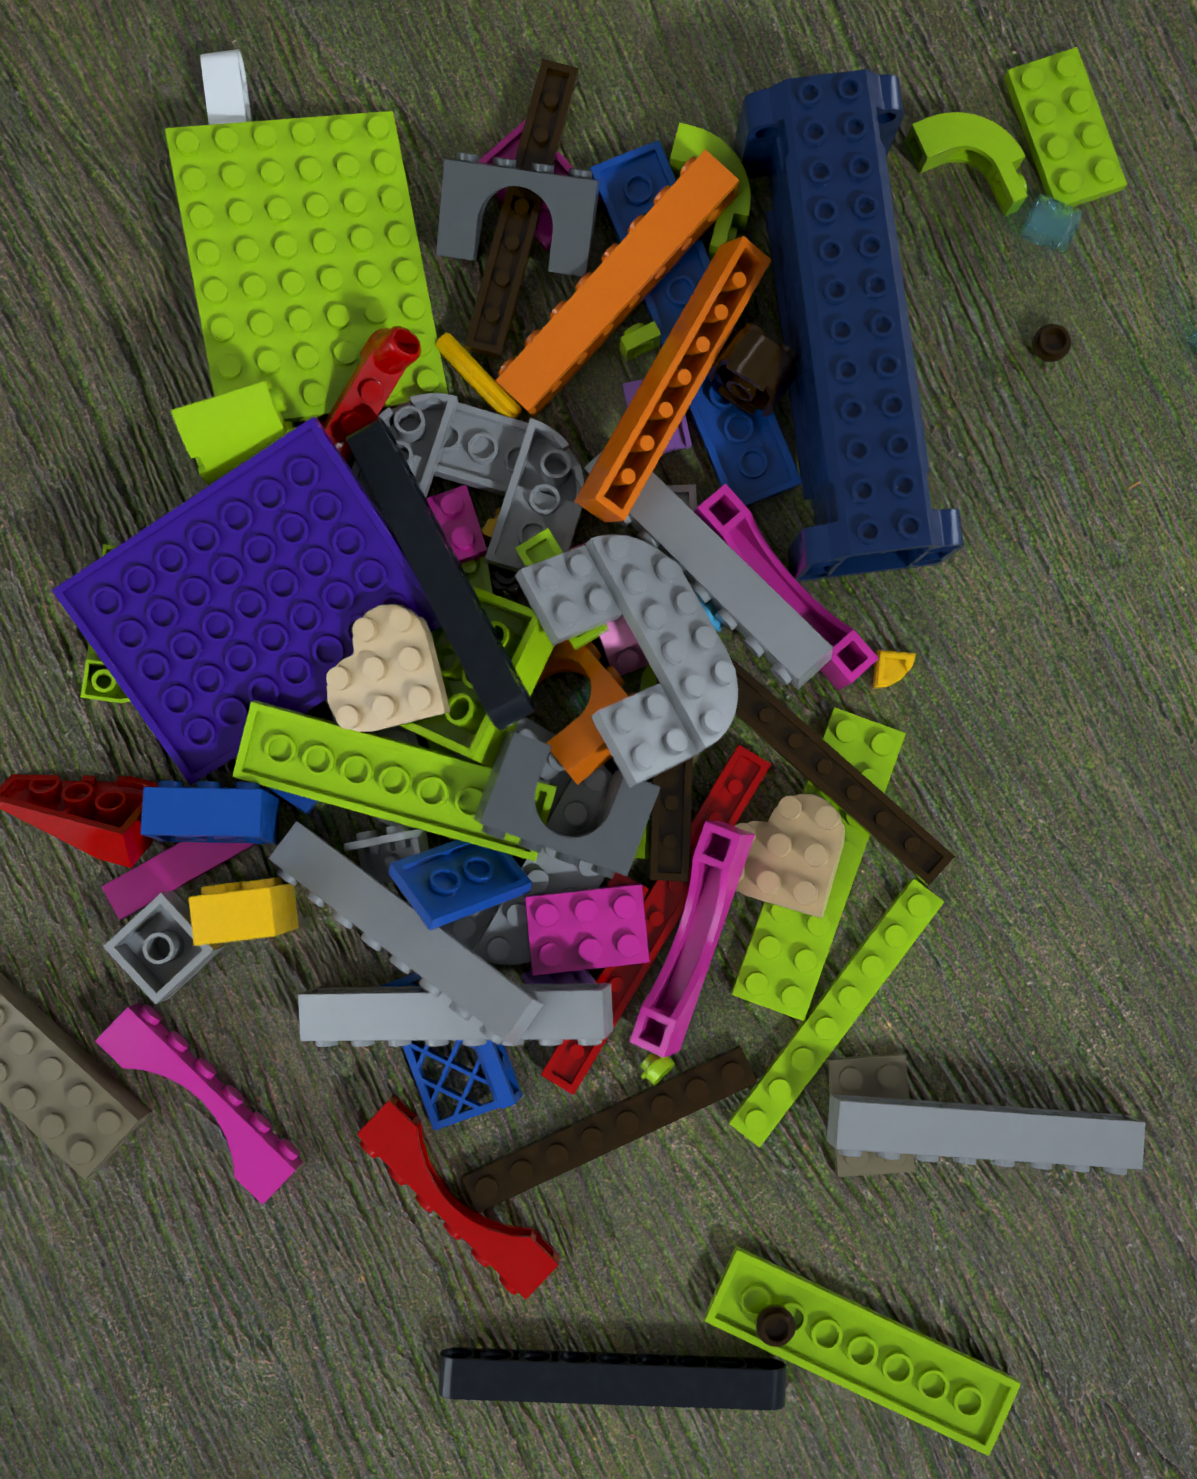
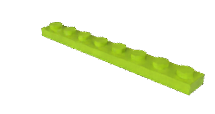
[728,878,944,1148]

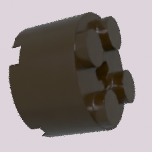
[707,323,798,417]

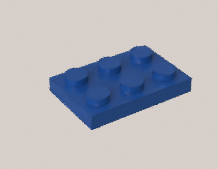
[388,840,532,930]

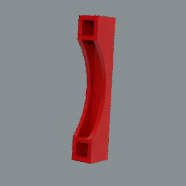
[356,1094,559,1300]

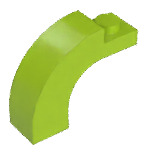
[905,112,1028,217]
[669,122,751,260]

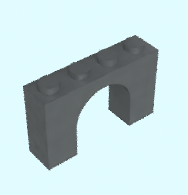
[436,152,600,277]
[474,729,660,878]

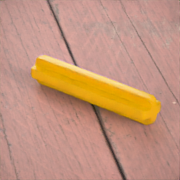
[435,332,522,419]

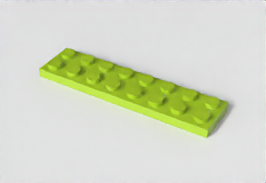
[232,700,557,861]
[730,707,906,1021]
[703,1246,1021,1456]

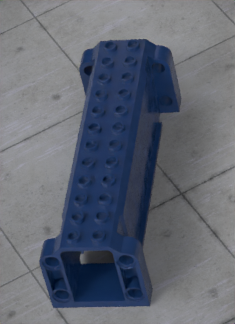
[733,69,964,582]

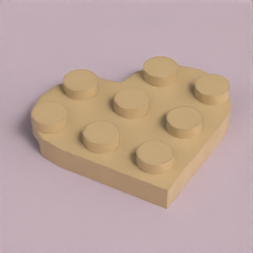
[326,604,451,732]
[735,794,845,919]

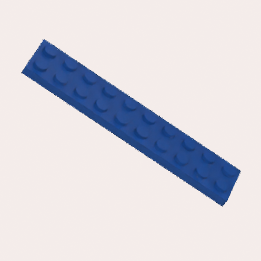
[590,140,803,507]

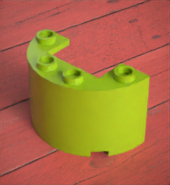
[171,381,297,485]

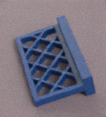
[381,972,523,1131]

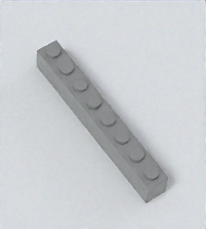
[584,452,833,690]
[268,821,544,1045]
[298,983,613,1047]
[826,1094,1145,1175]

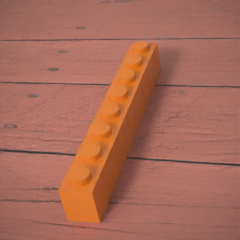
[495,149,740,419]
[574,236,771,523]

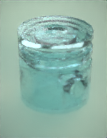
[1020,194,1083,254]

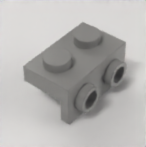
[343,824,429,884]

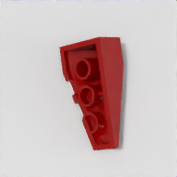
[0,774,158,868]

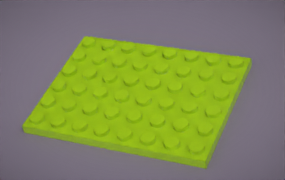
[165,111,448,423]

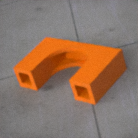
[535,639,636,785]

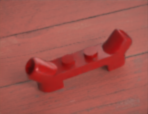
[319,326,422,465]

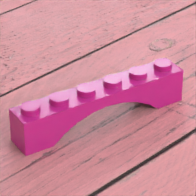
[694,483,879,690]
[629,821,755,1058]
[95,1003,303,1205]

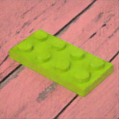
[1004,47,1127,213]

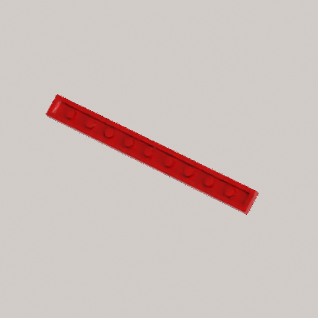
[541,744,771,1095]

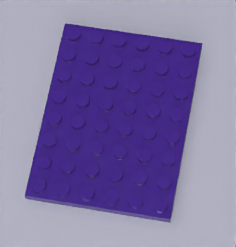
[51,417,441,785]

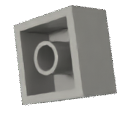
[103,891,225,1004]

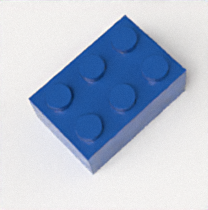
[140,781,280,845]

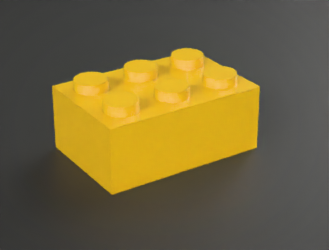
[189,877,299,946]

